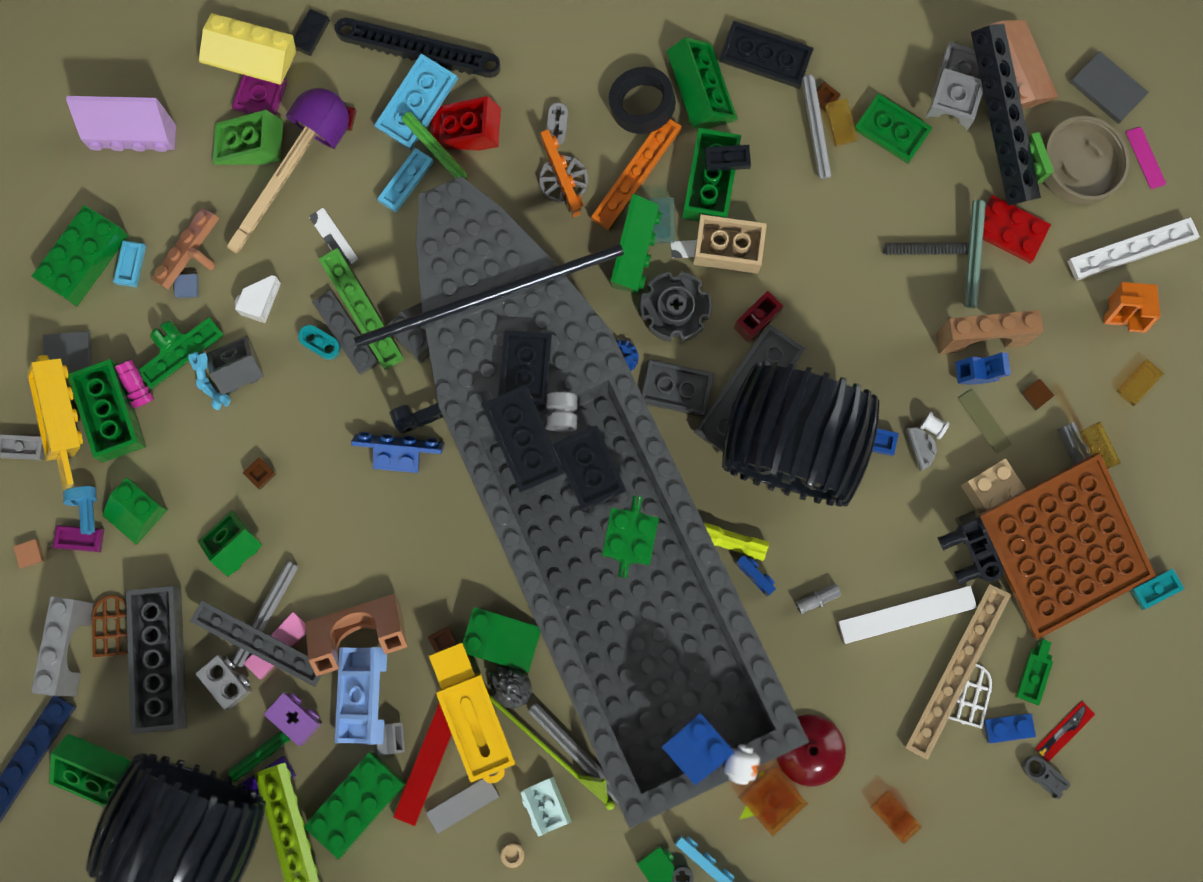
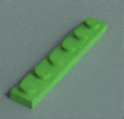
[319,248,404,371]

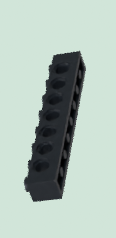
[971,24,1041,206]

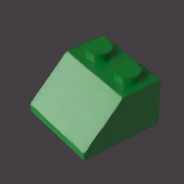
[102,478,168,545]
[197,510,262,577]

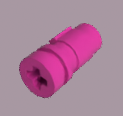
[115,359,154,409]

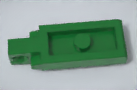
[1015,639,1053,706]

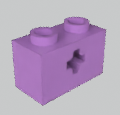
[264,692,322,746]

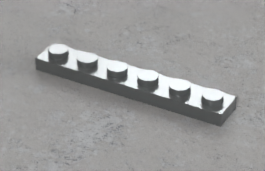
[190,600,322,687]

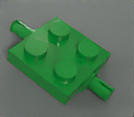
[601,496,659,579]

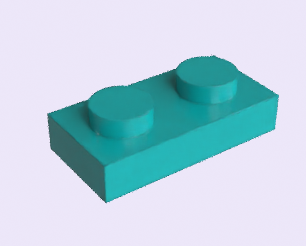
[1131,569,1185,610]

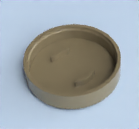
[1043,116,1129,205]

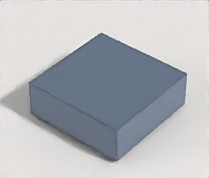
[174,274,199,299]

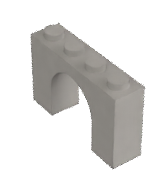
[31,597,94,696]

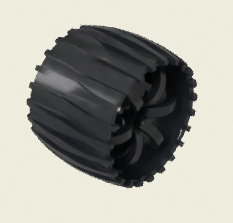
[722,361,880,507]
[86,753,266,882]

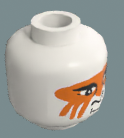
[724,744,760,785]

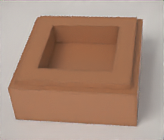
[13,539,44,569]

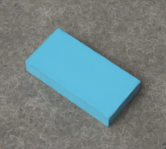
[113,240,146,287]

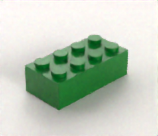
[682,128,742,222]
[31,205,129,307]
[68,359,146,463]
[304,752,407,860]

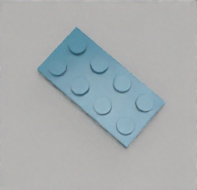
[374,54,458,150]

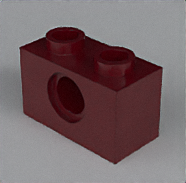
[734,291,783,343]

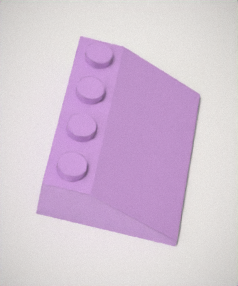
[66,96,177,152]

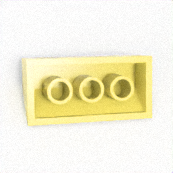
[199,13,296,85]

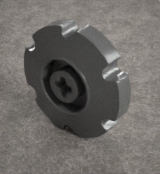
[640,272,711,342]

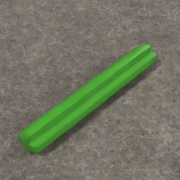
[402,111,467,179]

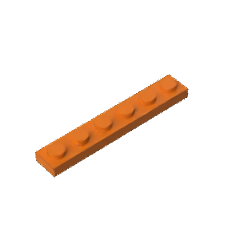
[591,119,682,231]

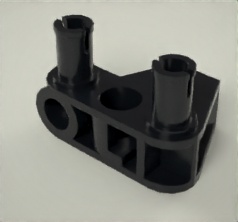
[937,510,1004,585]

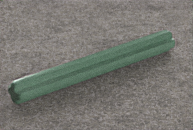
[964,200,986,308]

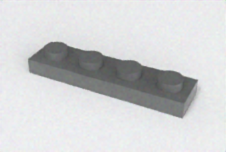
[312,290,379,375]

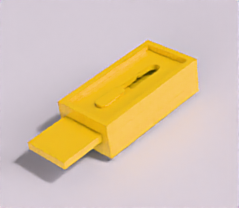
[27,355,83,491]
[429,642,515,783]

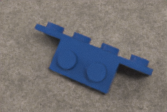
[351,432,445,473]

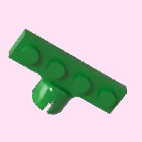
[138,317,224,390]

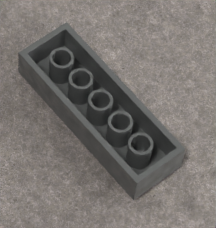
[126,586,187,734]

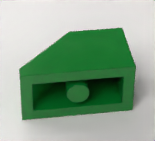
[636,845,674,882]

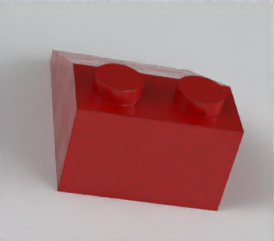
[431,96,501,151]

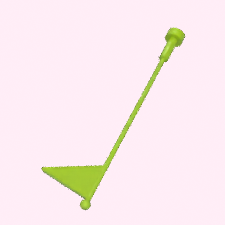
[489,694,615,810]

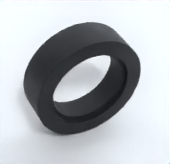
[609,67,676,134]

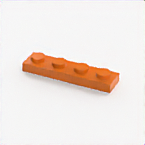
[541,129,584,218]

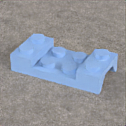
[335,647,387,744]

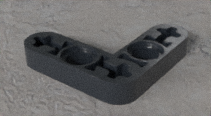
[389,403,444,433]

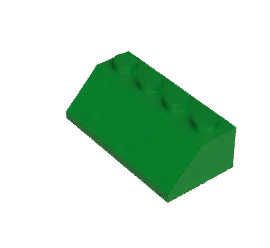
[667,37,738,129]
[610,194,662,294]
[49,734,131,807]

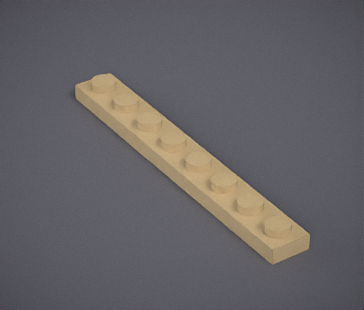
[906,584,1011,760]

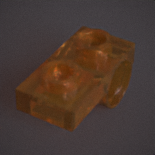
[870,791,922,844]

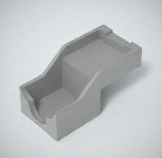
[926,42,983,130]

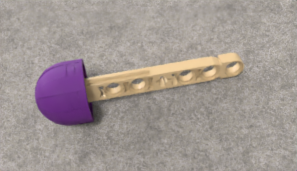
[227,88,349,254]

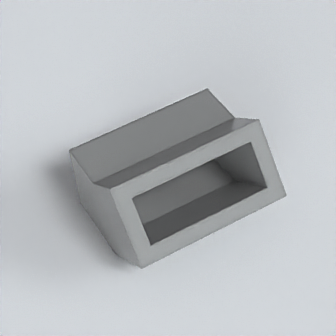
[377,722,405,755]

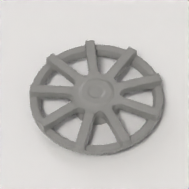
[539,156,588,203]

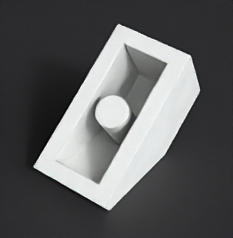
[235,275,281,323]

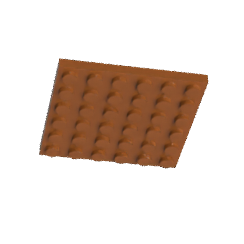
[979,453,1156,640]

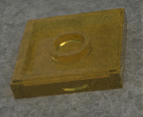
[1080,422,1121,469]

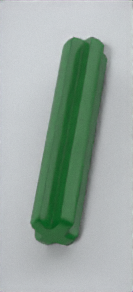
[228,731,291,782]

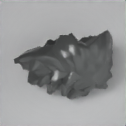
[488,665,532,709]

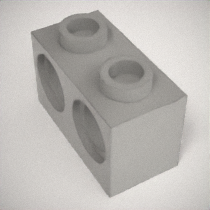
[196,655,252,710]

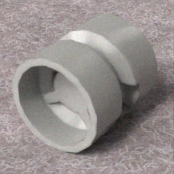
[546,392,577,432]

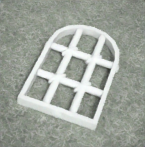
[949,664,992,729]

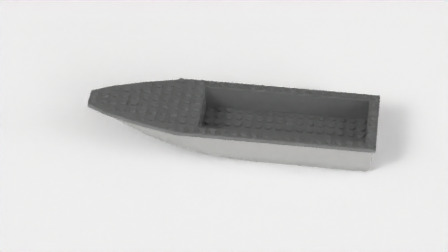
[416,176,809,829]

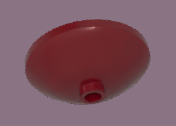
[776,715,846,787]

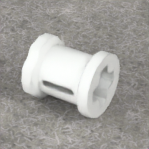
[919,411,950,440]

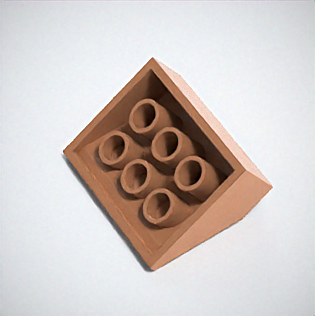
[971,20,1058,110]

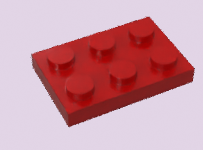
[983,195,1051,264]

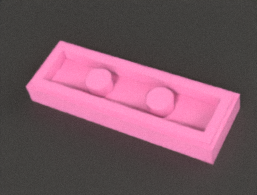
[244,612,306,680]

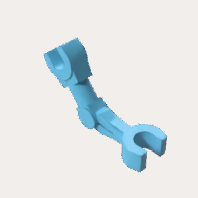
[188,352,231,410]

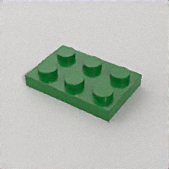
[854,93,933,164]

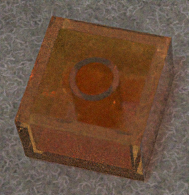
[738,765,808,836]

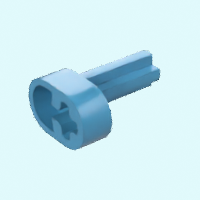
[63,486,97,535]

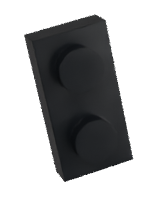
[294,9,330,56]
[704,145,751,172]

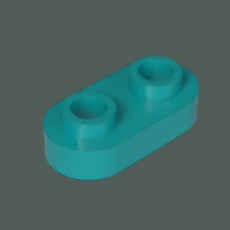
[298,325,341,360]

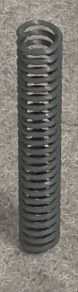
[883,242,969,255]

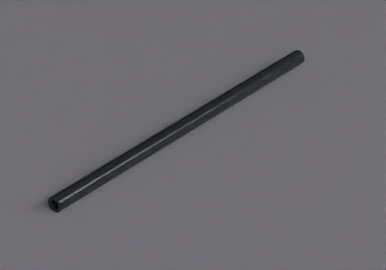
[354,244,624,348]

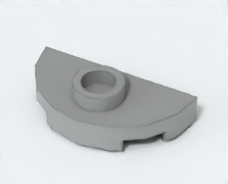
[906,427,937,471]

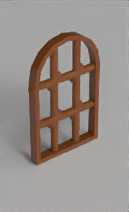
[91,595,128,657]

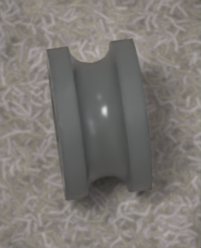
[672,866,694,882]

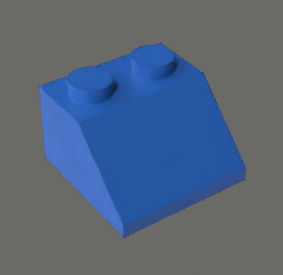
[661,713,734,785]

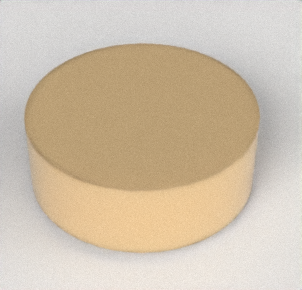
[500,842,525,868]

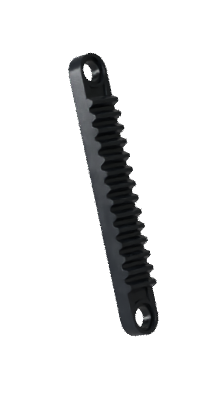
[335,18,501,78]

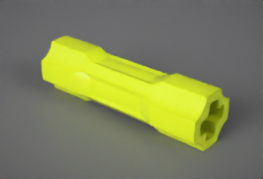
[703,522,769,561]

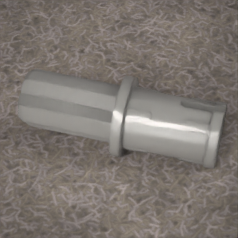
[795,584,841,615]

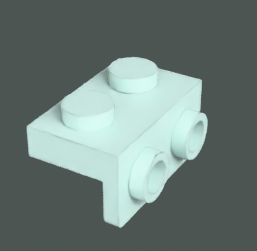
[520,777,572,836]

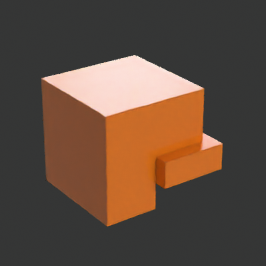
[1103,282,1160,333]

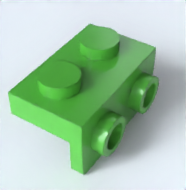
[1028,132,1054,183]

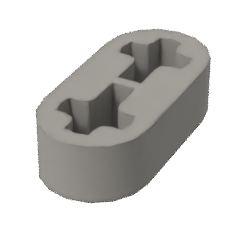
[547,103,568,145]

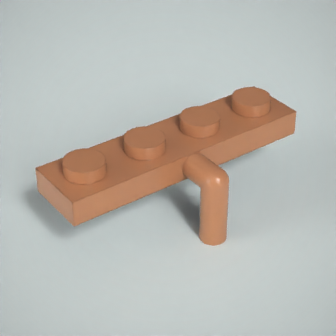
[151,208,219,289]

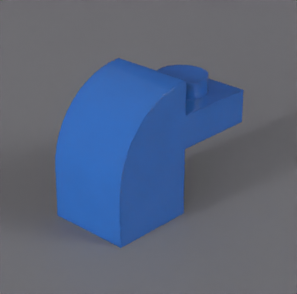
[955,352,1011,385]

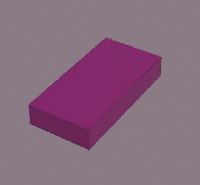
[53,525,104,553]

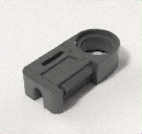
[1022,756,1070,799]

